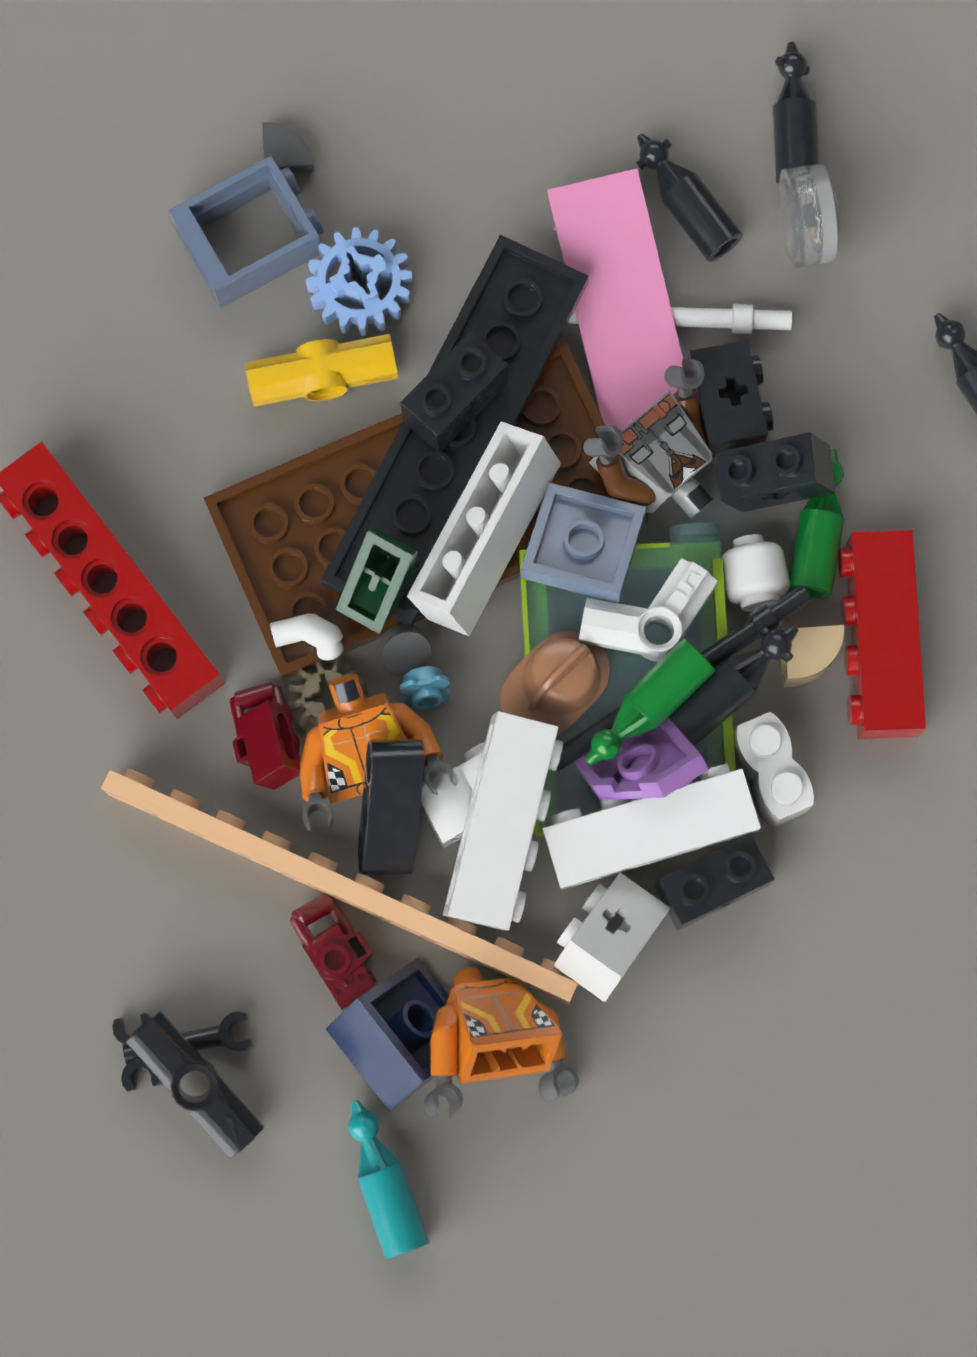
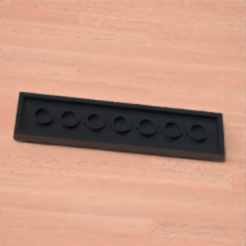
[321,235,589,628]

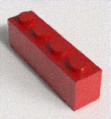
[838,530,926,739]

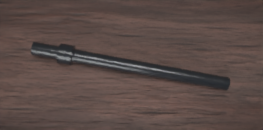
[556,585,812,772]

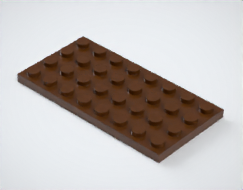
[203,343,648,680]

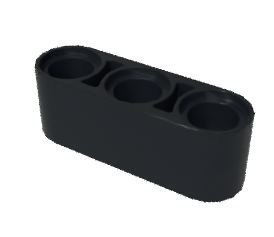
[358,739,424,874]

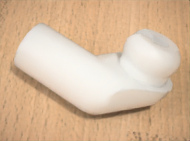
[270,613,344,660]

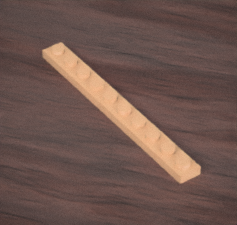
[101,768,578,1005]

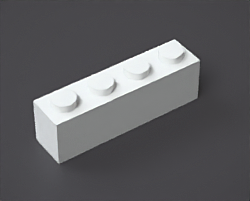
[407,422,561,636]
[443,711,563,931]
[543,764,761,890]

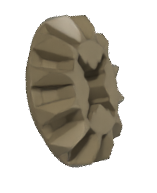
[288,658,368,732]

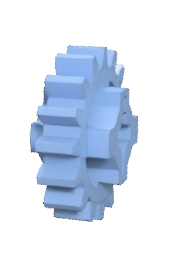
[306,227,413,336]

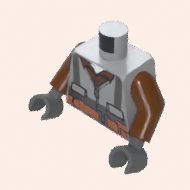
[583,359,713,519]

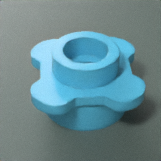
[400,666,451,710]

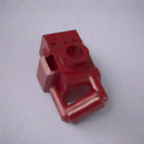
[229,682,300,790]
[290,894,377,1011]

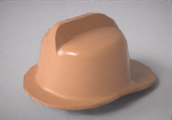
[499,631,610,737]

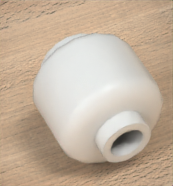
[721,534,790,612]

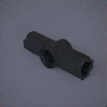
[126,1010,264,1158]

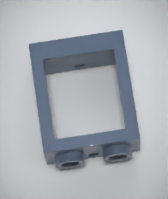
[168,155,324,308]

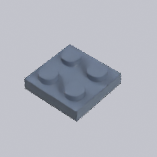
[521,482,646,603]

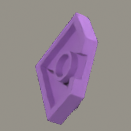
[574,718,708,800]

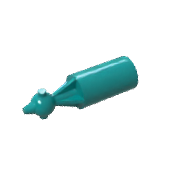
[348,1100,430,1260]

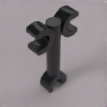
[112,1012,253,1092]

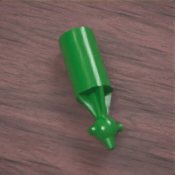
[788,449,844,599]
[585,638,715,765]

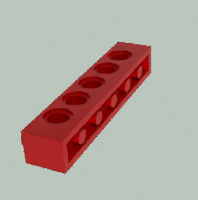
[0,441,225,719]

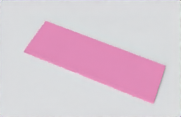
[547,169,683,431]

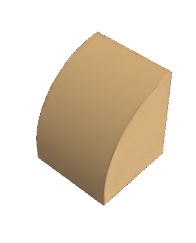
[780,625,844,688]

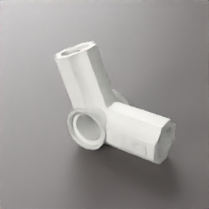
[579,558,718,661]

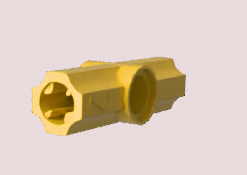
[245,334,399,407]

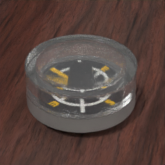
[779,164,841,268]

